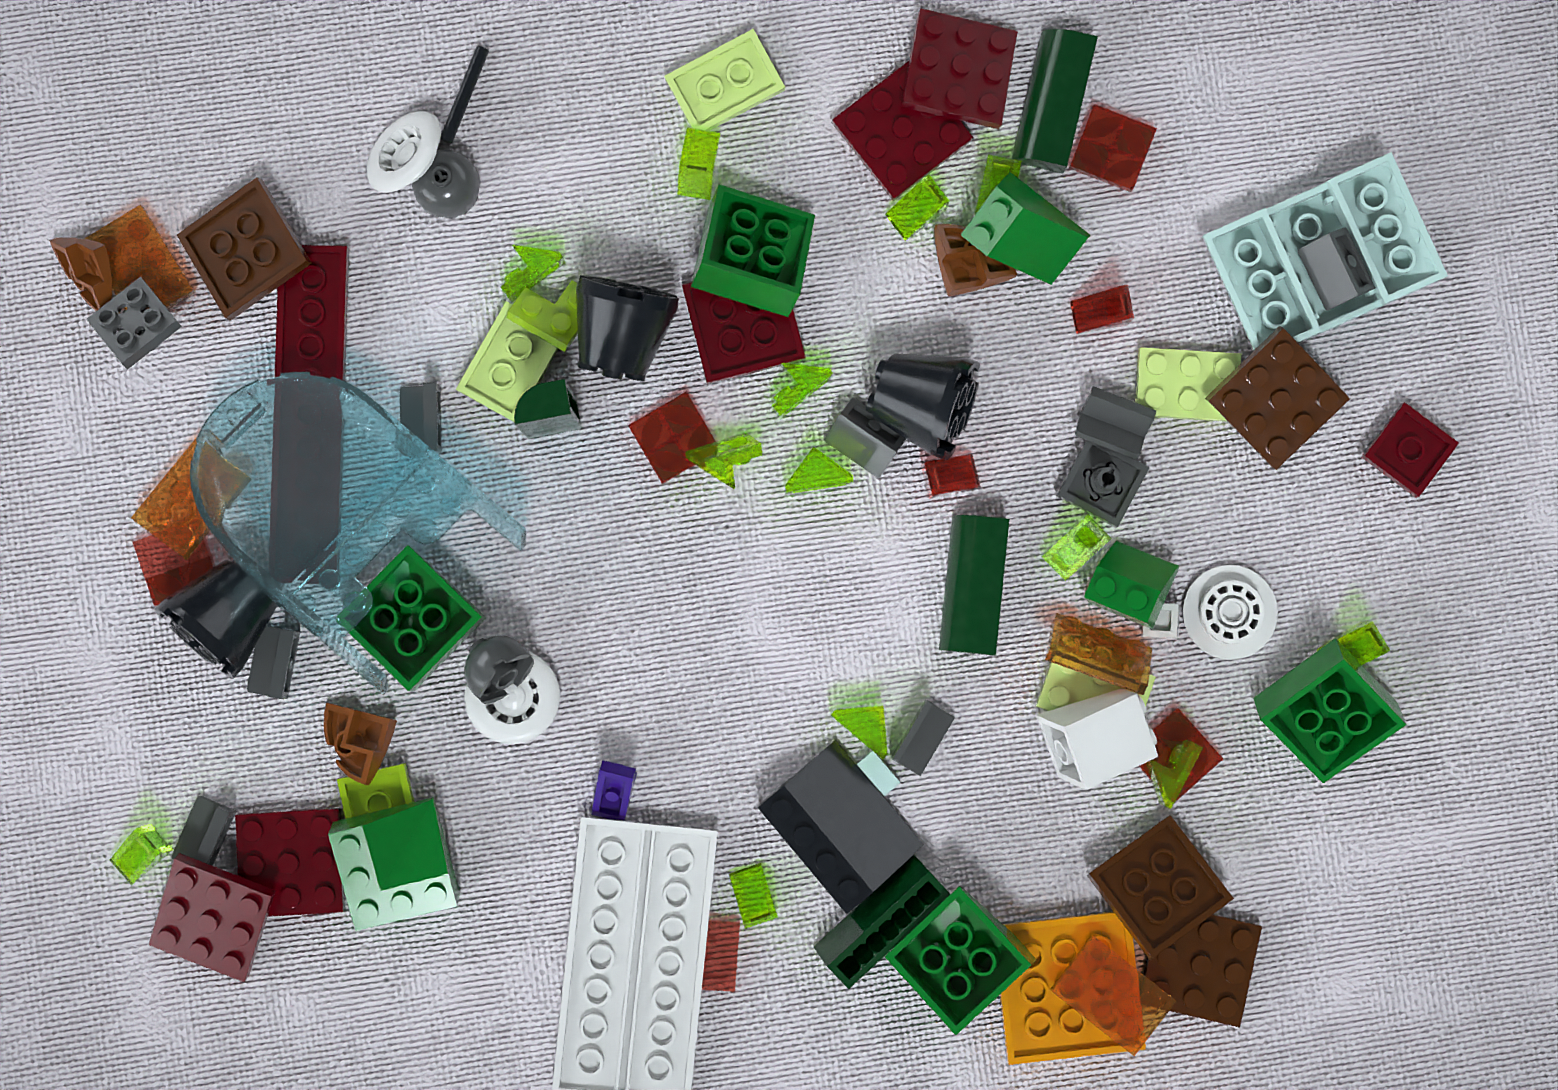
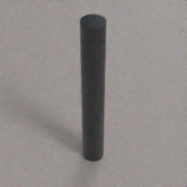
[440,45,489,144]

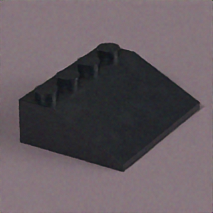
[757,740,924,914]

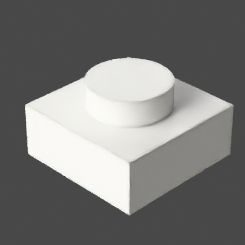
[1142,604,1180,640]

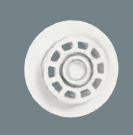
[367,111,441,193]
[1183,565,1278,660]
[464,652,560,744]

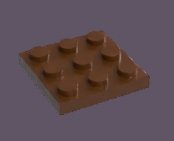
[177,177,312,320]
[1205,326,1350,470]
[1087,815,1234,960]
[1139,914,1262,1028]

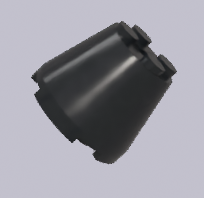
[576,275,679,381]
[866,353,980,460]
[154,558,279,679]

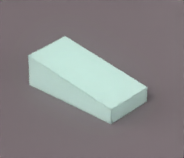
[857,750,900,796]

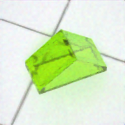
[677,127,721,200]
[975,154,1022,214]
[885,174,950,241]
[785,446,854,495]
[1317,621,1390,665]
[830,705,888,759]
[109,824,173,886]
[729,863,778,929]

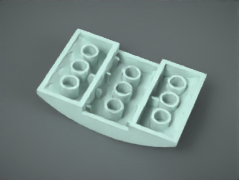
[1202,152,1448,350]

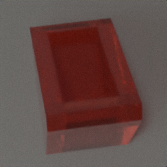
[1070,285,1134,334]
[921,454,981,500]

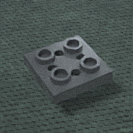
[86,276,182,370]
[1056,440,1150,528]

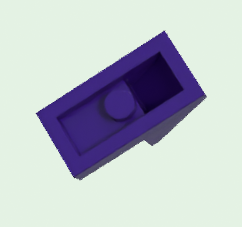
[591,760,637,821]

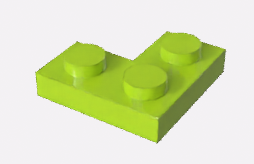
[507,280,578,352]

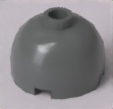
[412,149,480,219]
[464,636,534,704]

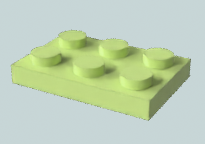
[664,29,785,138]
[456,301,559,423]
[1135,347,1242,422]
[1036,642,1156,711]

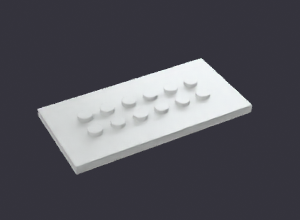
[552,816,718,1090]

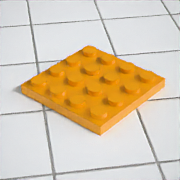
[1000,911,1146,1065]

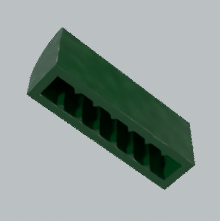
[1011,29,1098,174]
[514,379,582,439]
[939,515,1010,656]
[814,855,950,989]

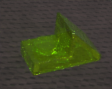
[500,245,566,303]
[772,363,833,420]
[685,432,763,489]
[1042,514,1112,581]
[1146,740,1203,809]

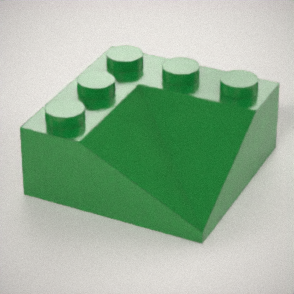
[691,184,815,317]
[335,545,486,692]
[1253,638,1407,784]
[328,797,460,931]
[885,886,1037,1035]

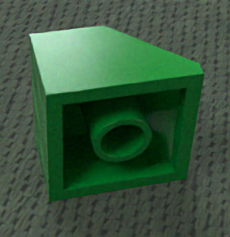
[1084,541,1179,629]

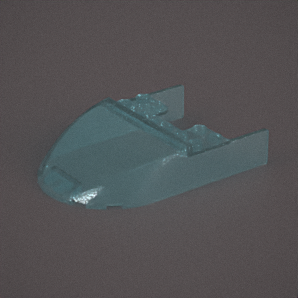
[190,372,526,695]

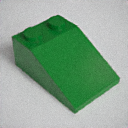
[961,172,1090,285]

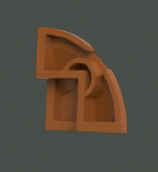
[934,224,1017,297]
[49,237,112,311]
[324,703,397,785]

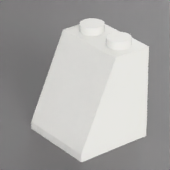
[1037,688,1158,790]

